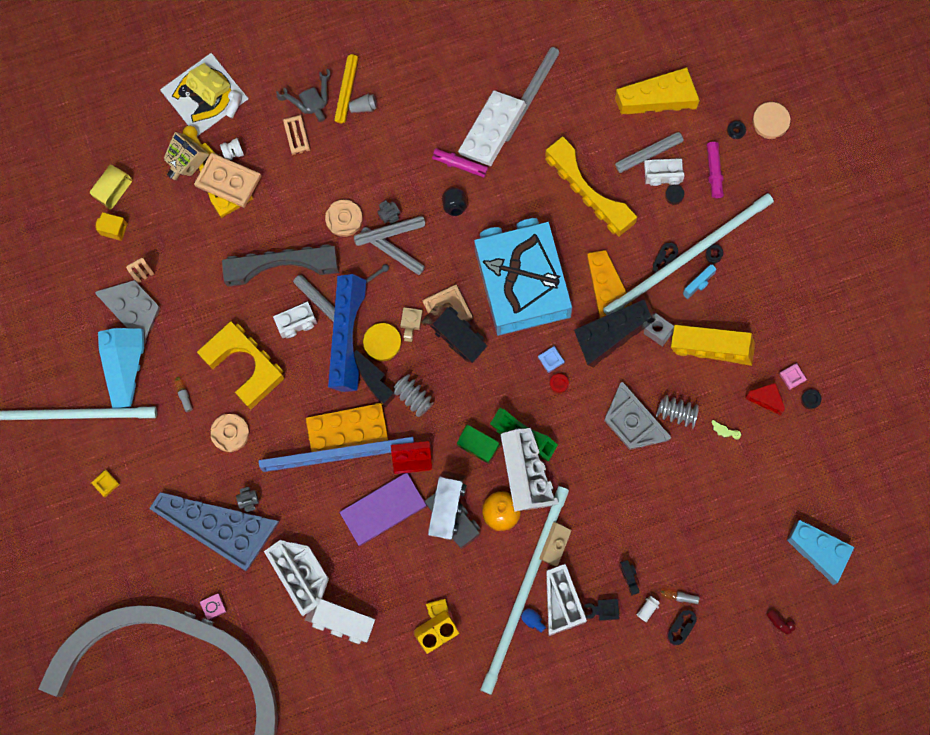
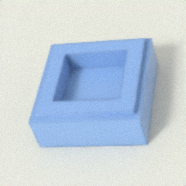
[538,346,564,373]

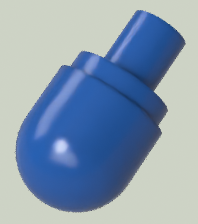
[521,608,546,633]

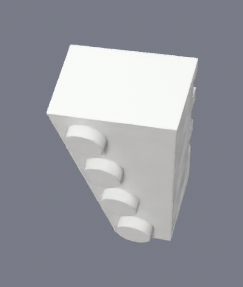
[501,428,559,512]

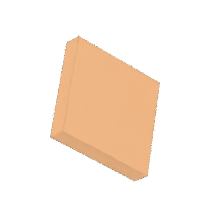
[422,285,473,321]

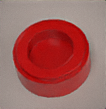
[549,373,569,394]

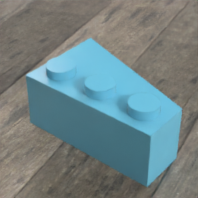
[787,520,854,585]

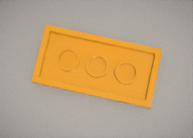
[306,403,389,452]

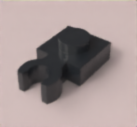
[619,560,640,596]
[584,599,619,621]

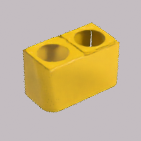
[414,611,459,654]

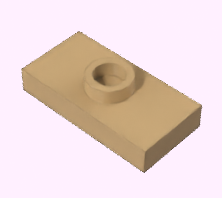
[539,522,572,567]

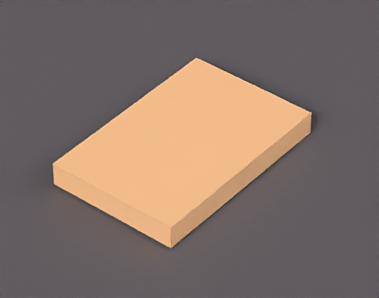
[194,153,261,208]

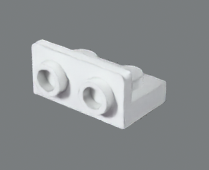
[644,159,684,186]
[273,302,317,338]

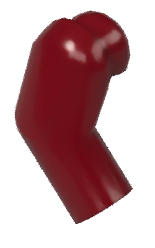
[767,610,796,635]

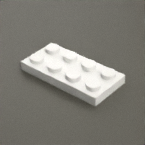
[458,91,526,166]

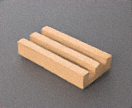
[283,115,310,155]
[126,258,154,283]

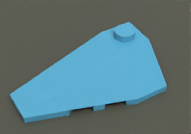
[98,328,144,408]

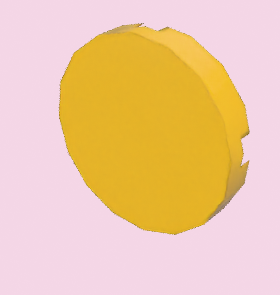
[363,323,402,361]

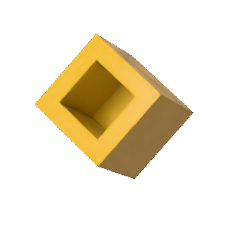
[96,212,128,241]

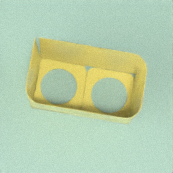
[89,164,132,209]

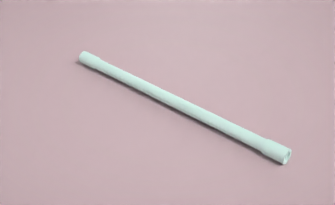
[603,193,774,316]
[0,407,157,420]
[481,486,569,695]

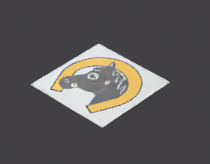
[160,53,248,136]

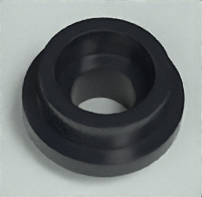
[727,121,746,139]

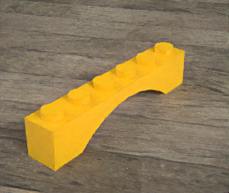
[545,136,637,237]

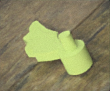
[712,420,741,440]

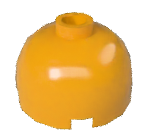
[482,492,521,531]

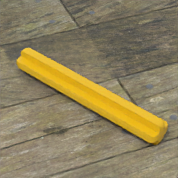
[335,54,358,124]

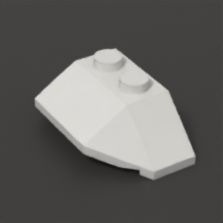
[264,540,329,616]

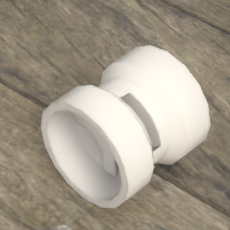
[220,138,244,160]

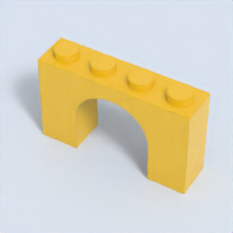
[197,322,284,410]

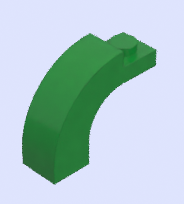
[490,408,558,461]

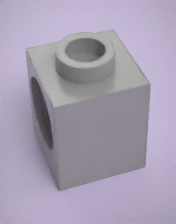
[644,313,674,347]

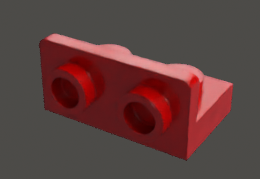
[391,441,432,474]

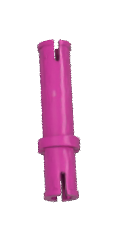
[707,142,724,198]
[432,148,488,178]

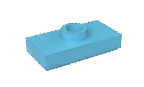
[683,265,717,299]

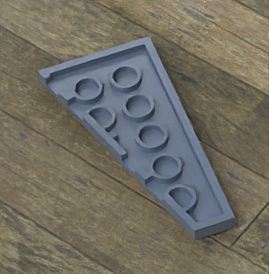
[149,492,279,572]

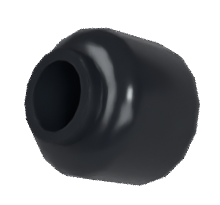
[442,187,467,216]

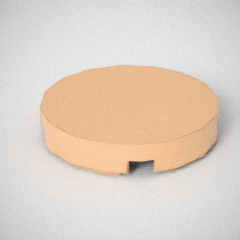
[752,102,791,139]
[325,200,363,237]
[211,414,250,452]

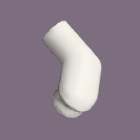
[224,90,241,118]

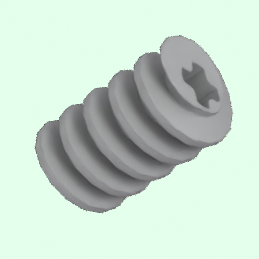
[393,374,434,417]
[656,395,699,429]

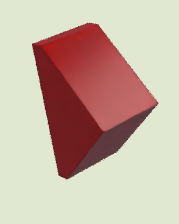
[745,383,785,415]

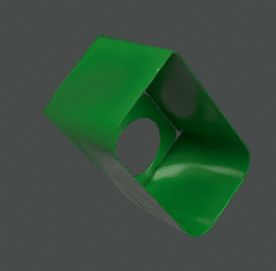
[457,425,501,464]

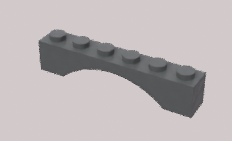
[222,245,339,287]

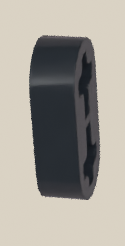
[652,243,678,274]
[667,610,697,646]

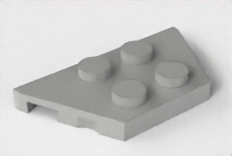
[95,280,161,345]
[604,382,671,450]

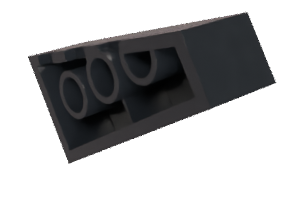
[574,299,656,368]

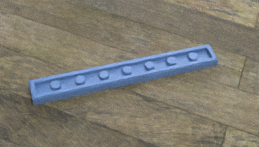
[259,437,414,472]

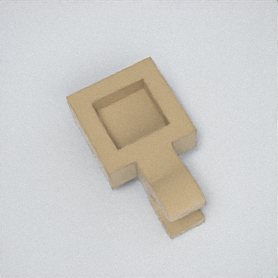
[401,308,423,342]

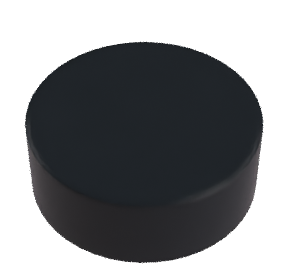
[665,185,685,205]
[801,389,822,410]

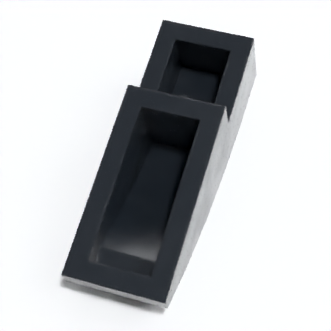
[354,350,395,407]

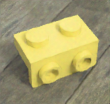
[186,63,230,106]

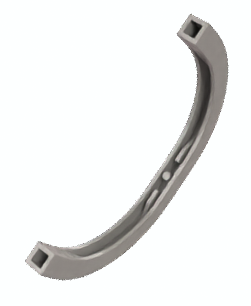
[39,606,278,735]

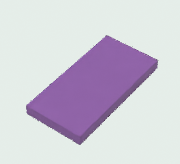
[340,473,427,546]

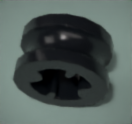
[705,245,723,264]

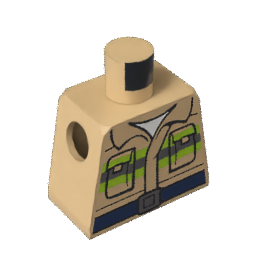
[164,132,209,180]

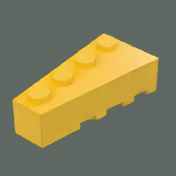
[615,68,699,114]
[671,325,755,366]

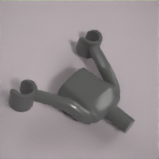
[276,69,330,122]

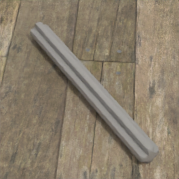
[506,47,559,142]

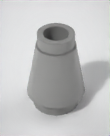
[349,93,377,113]

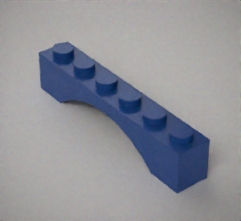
[328,274,366,392]

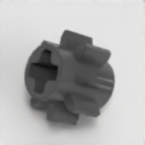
[377,200,400,224]
[236,486,259,512]

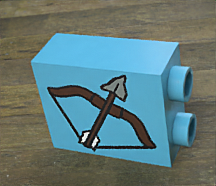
[474,218,572,336]

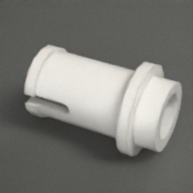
[636,596,660,623]

